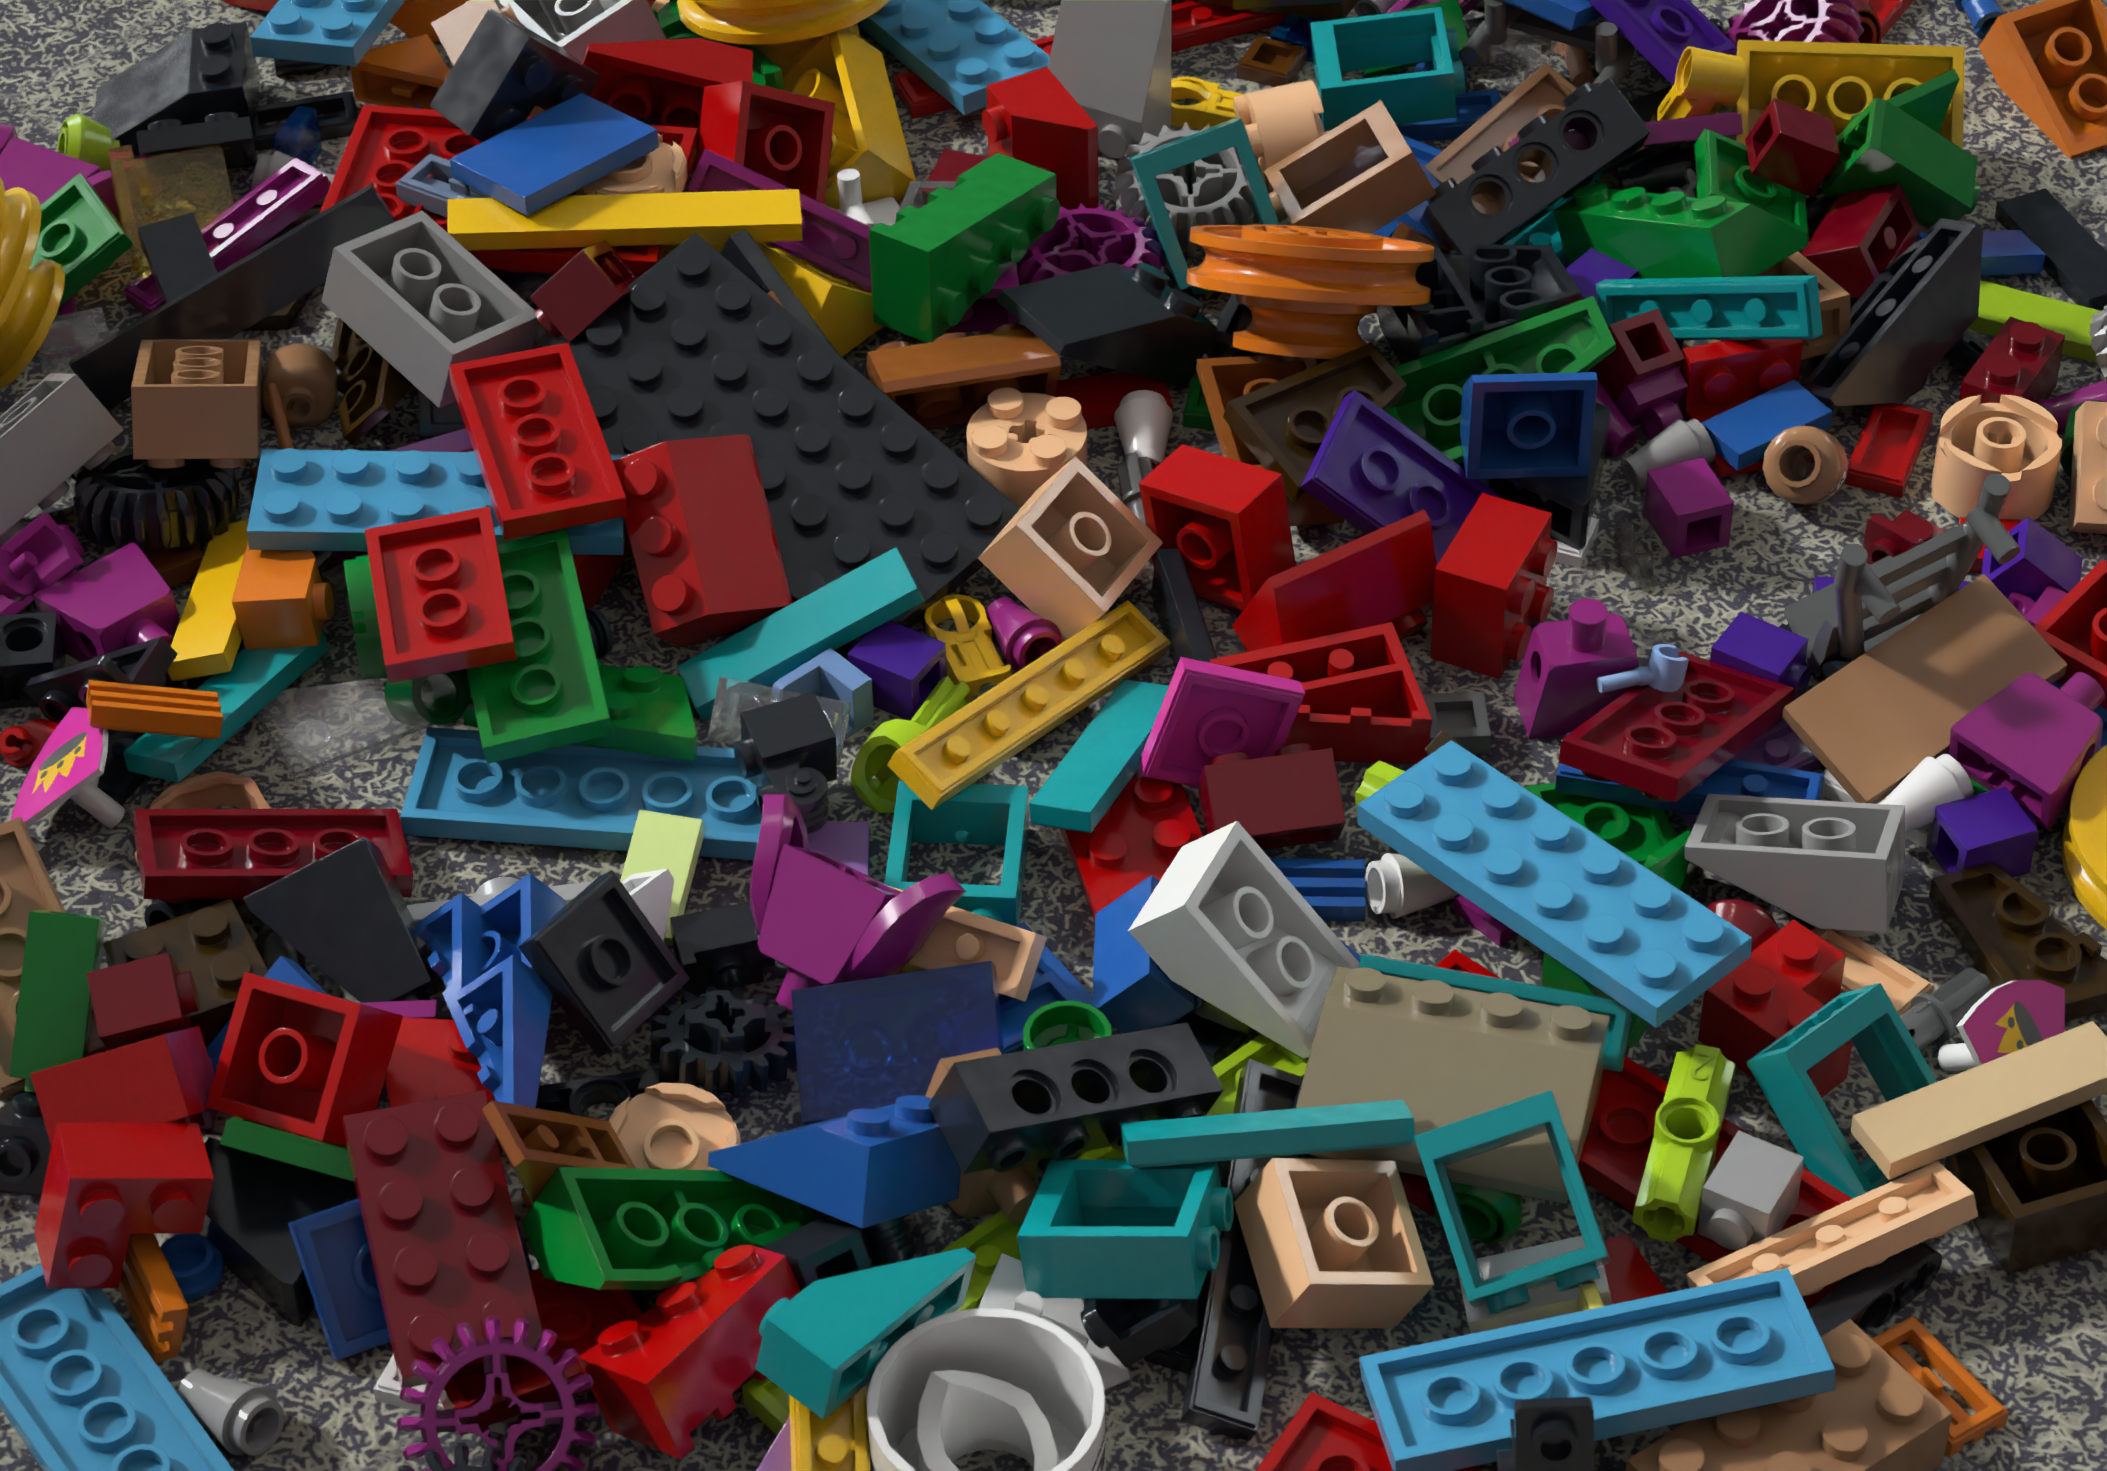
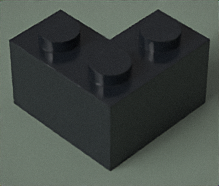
[429,8,601,142]

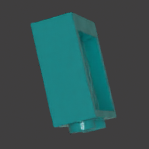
[1310,7,1465,131]
[1129,118,1280,295]
[884,781,1030,926]
[1746,983,1937,1199]
[1414,1090,1611,1314]
[1017,1160,1234,1299]

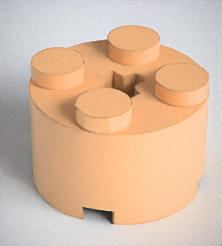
[1233,80,1329,194]
[966,387,1088,509]
[1931,394,2062,521]

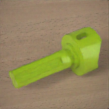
[851,676,970,813]

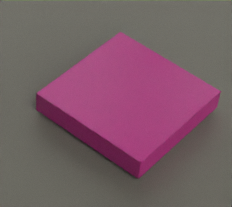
[1138,657,1305,787]

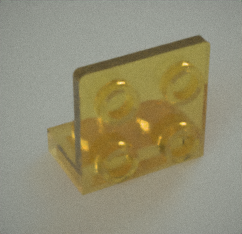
[108,145,234,274]

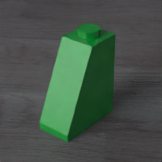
[1822,97,1981,227]
[9,910,107,1092]

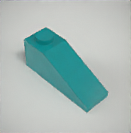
[756,1247,976,1420]

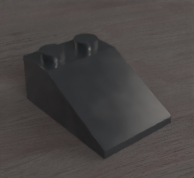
[94,22,260,157]
[996,262,1218,388]

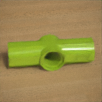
[1633,1044,1736,1243]

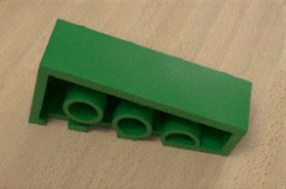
[869,152,1060,343]

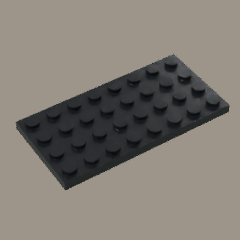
[552,233,1020,659]

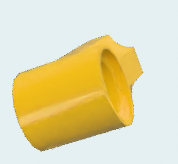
[1657,46,1746,142]

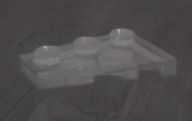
[255,678,464,786]

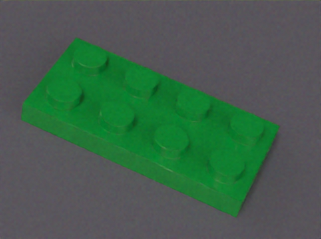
[466,529,614,764]

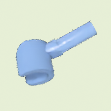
[1596,644,1689,693]

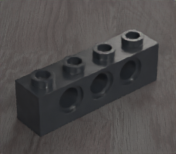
[1420,78,1651,255]
[928,1023,1224,1174]

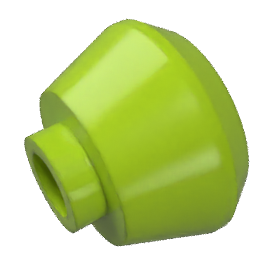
[57,113,120,171]

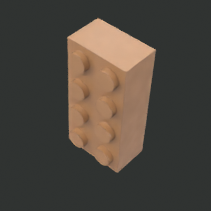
[131,339,262,469]
[1626,1319,1952,1471]

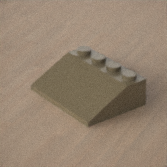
[1296,966,1610,1204]

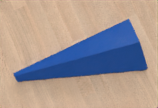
[415,873,567,1108]

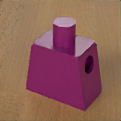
[33,542,180,663]
[1514,598,1639,739]
[1949,672,2105,830]

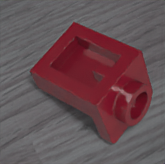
[1863,510,1946,565]

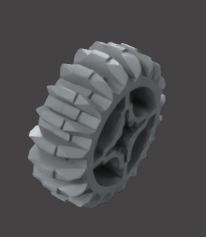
[1112,122,1265,261]

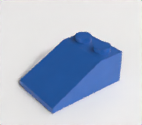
[708,1095,961,1228]

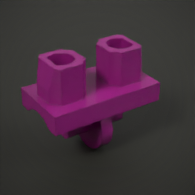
[0,512,84,615]

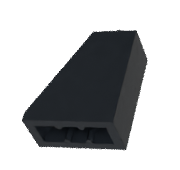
[1479,402,1611,550]
[244,837,446,1003]
[196,1137,358,1327]

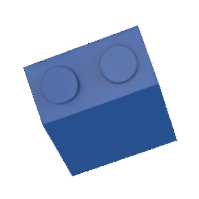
[1460,372,1597,479]

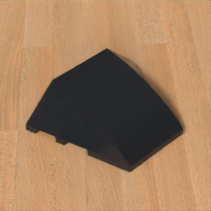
[1377,243,1581,365]

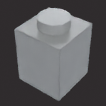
[1697,1130,1804,1250]

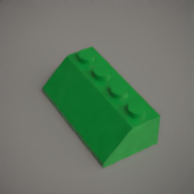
[1553,183,1809,279]

